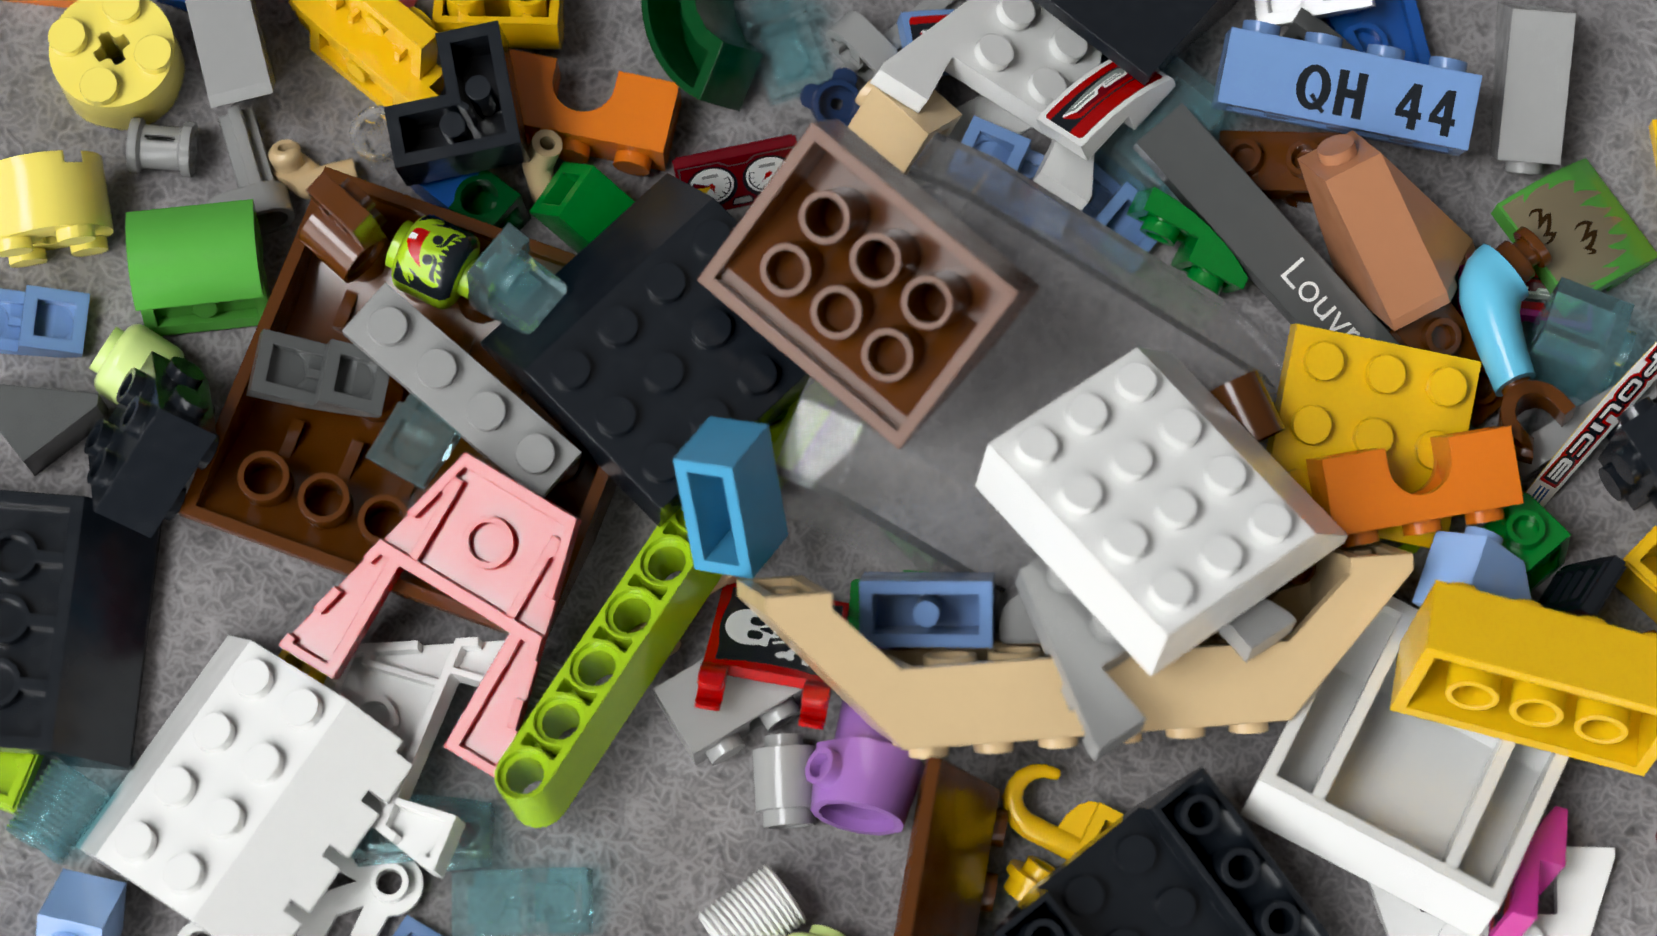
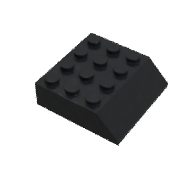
[480,173,816,527]

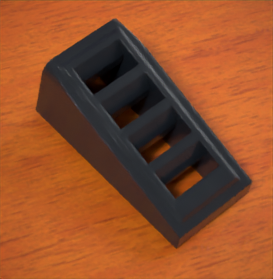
[1537,555,1626,617]

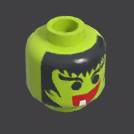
[385,214,486,310]

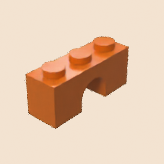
[509,49,682,176]
[1306,426,1524,547]

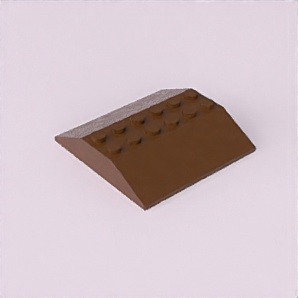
[178,166,617,636]

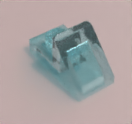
[734,0,829,106]
[467,223,568,335]

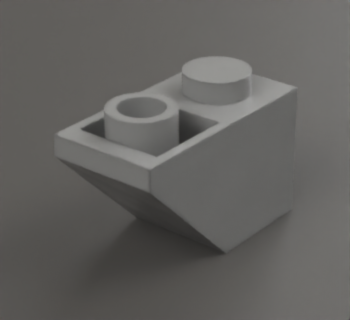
[653,659,803,765]

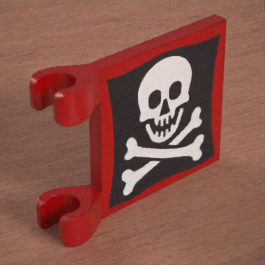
[694,583,849,730]

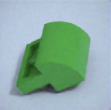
[125,199,270,336]

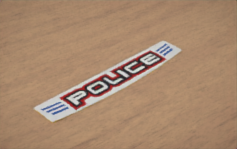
[1525,342,1657,507]

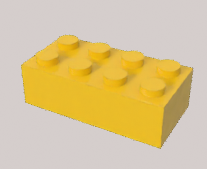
[1390,580,1657,776]

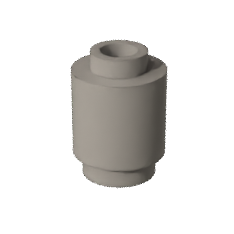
[752,733,816,829]

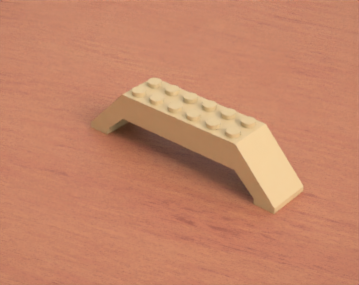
[737,542,1414,759]

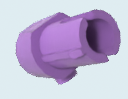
[805,647,924,836]

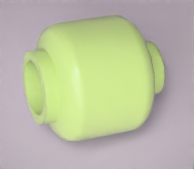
[89,324,184,405]

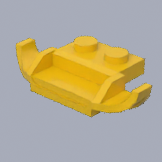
[288,0,445,110]

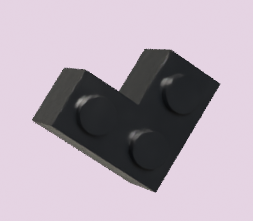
[384,20,531,187]

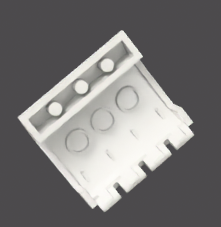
[75,635,414,936]

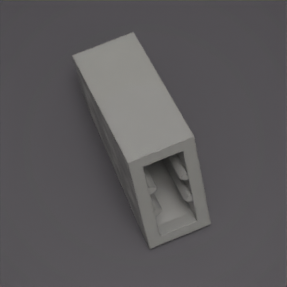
[185,0,276,108]
[1490,2,1576,174]

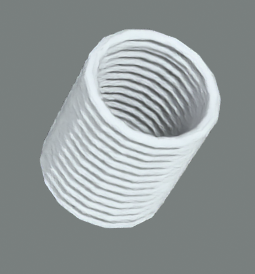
[698,865,806,936]

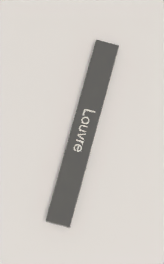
[1132,103,1523,525]

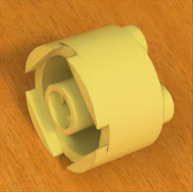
[48,0,185,130]
[0,150,114,268]

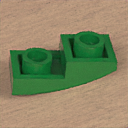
[1126,187,1248,297]

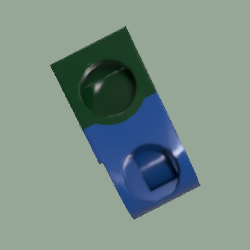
[410,170,531,234]

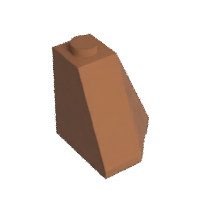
[1297,130,1476,331]

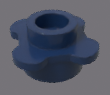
[800,67,860,127]

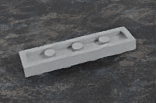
[342,282,582,498]

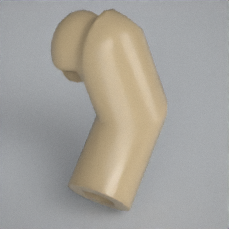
[522,129,563,204]
[268,139,358,200]

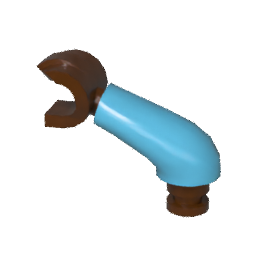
[1459,226,1576,465]

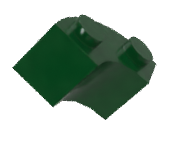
[641,0,763,112]

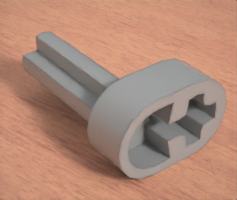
[825,0,964,84]
[205,105,295,236]

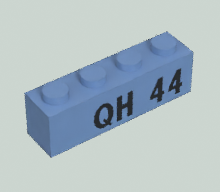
[1211,20,1483,156]

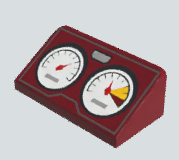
[672,134,797,211]

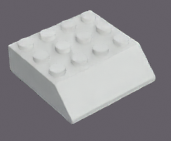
[975,347,1348,676]
[1240,596,1569,936]

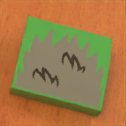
[1491,158,1657,314]

